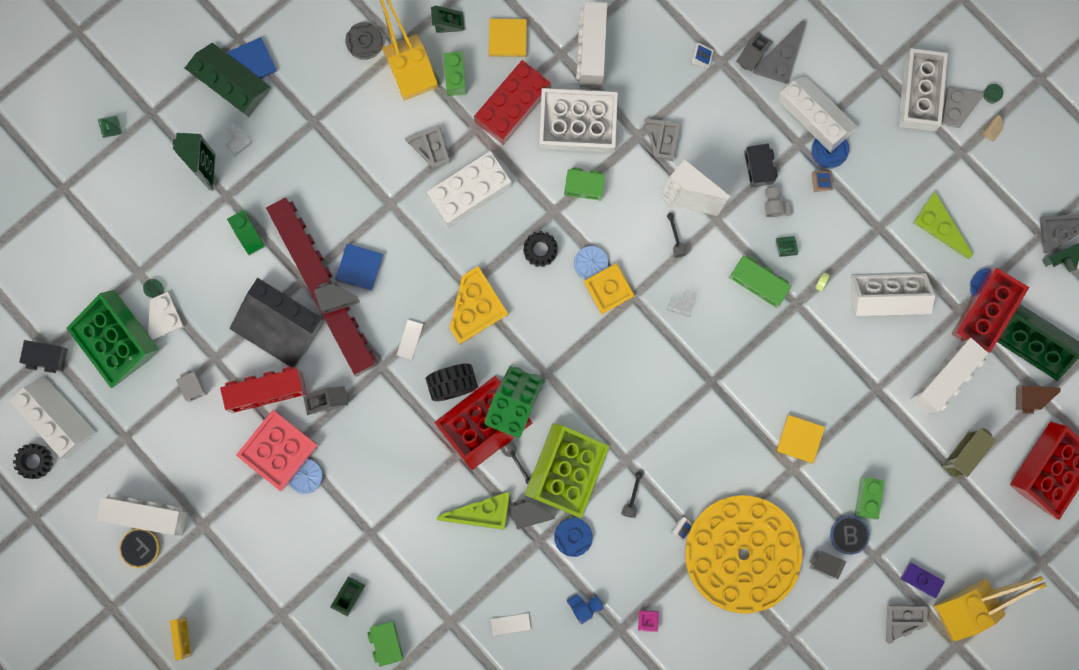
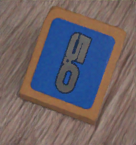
[811,171,833,192]

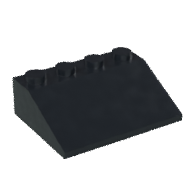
[229,277,325,369]

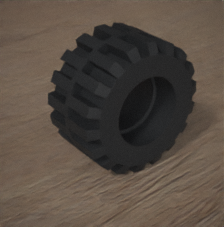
[425,363,478,402]

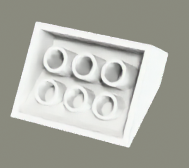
[539,88,618,153]
[662,159,730,216]

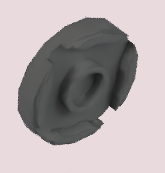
[345,22,383,60]

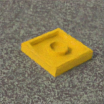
[489,19,527,57]
[583,263,635,315]
[776,415,825,464]
[170,617,191,661]

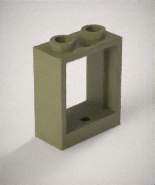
[941,428,996,479]

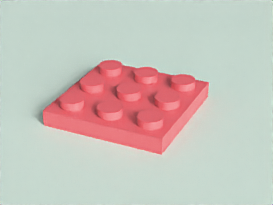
[236,410,318,492]

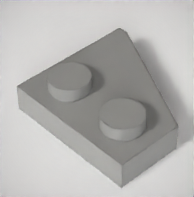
[941,87,984,128]
[644,118,681,161]
[405,126,451,169]
[886,604,928,644]

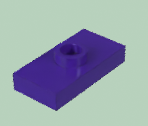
[900,562,945,599]

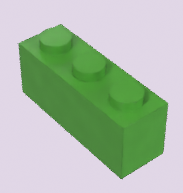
[729,256,792,308]

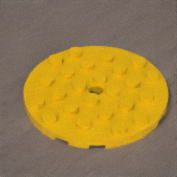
[685,495,802,614]

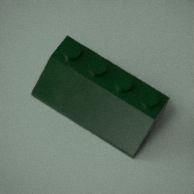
[184,43,271,117]
[173,133,216,191]
[997,304,1079,381]

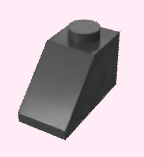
[736,32,773,72]
[314,283,360,315]
[303,386,349,415]
[511,499,555,530]
[809,550,847,579]

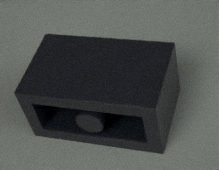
[744,143,778,188]
[19,340,68,374]

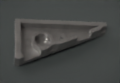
[753,21,806,84]
[1039,214,1079,254]

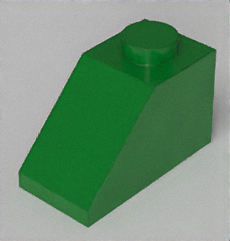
[227,209,266,256]

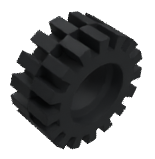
[523,231,558,267]
[13,443,53,479]

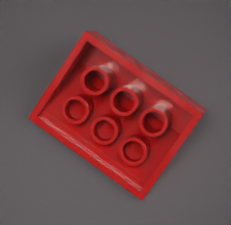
[434,376,533,471]
[1009,421,1079,520]

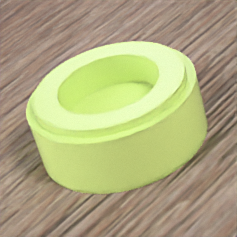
[815,272,831,292]

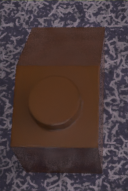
[1016,385,1061,414]

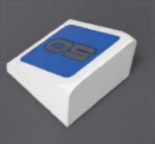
[691,43,714,68]
[671,517,692,541]

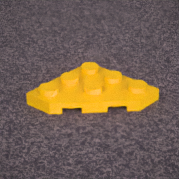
[450,266,509,345]

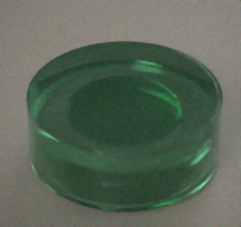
[983,84,1003,104]
[143,279,164,299]

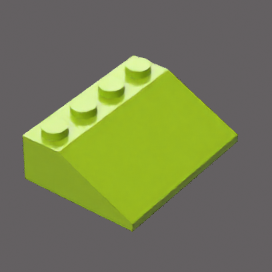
[524,423,610,518]

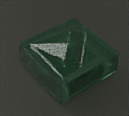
[98,115,122,138]
[775,236,799,257]

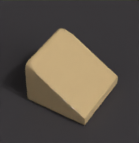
[982,115,1004,142]

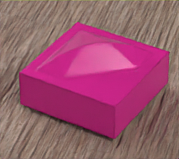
[638,610,659,632]

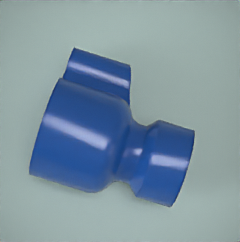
[566,594,604,625]

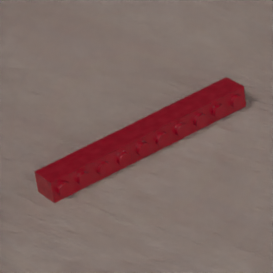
[266,197,377,377]

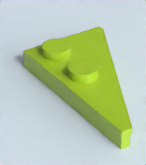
[913,192,973,260]
[437,492,510,530]

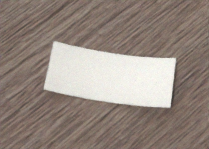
[396,320,423,360]
[490,613,531,636]

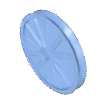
[574,246,608,279]
[289,459,323,494]

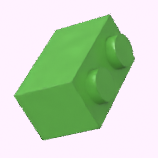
[443,52,466,96]
[564,167,605,201]
[854,477,885,520]
[367,621,404,667]

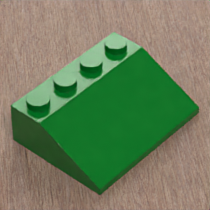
[66,290,159,388]

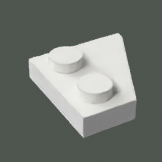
[148,292,184,341]

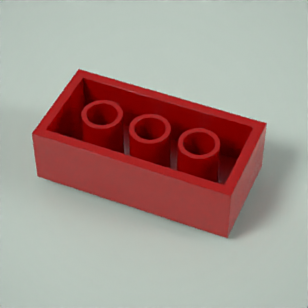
[474,60,551,145]
[951,267,1030,353]
[220,366,308,413]

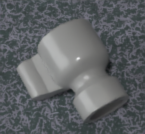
[765,187,792,217]

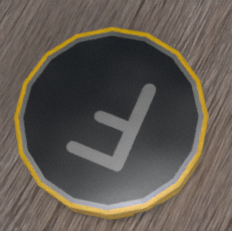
[119,529,160,568]

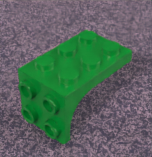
[485,366,545,438]

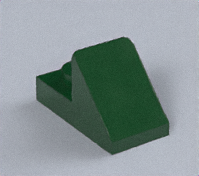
[431,5,465,33]
[1042,243,1079,272]
[330,576,365,617]

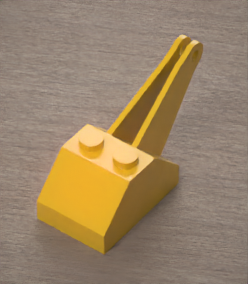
[380,0,438,101]
[933,576,1047,642]

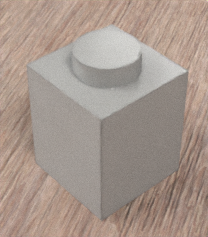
[176,371,207,402]

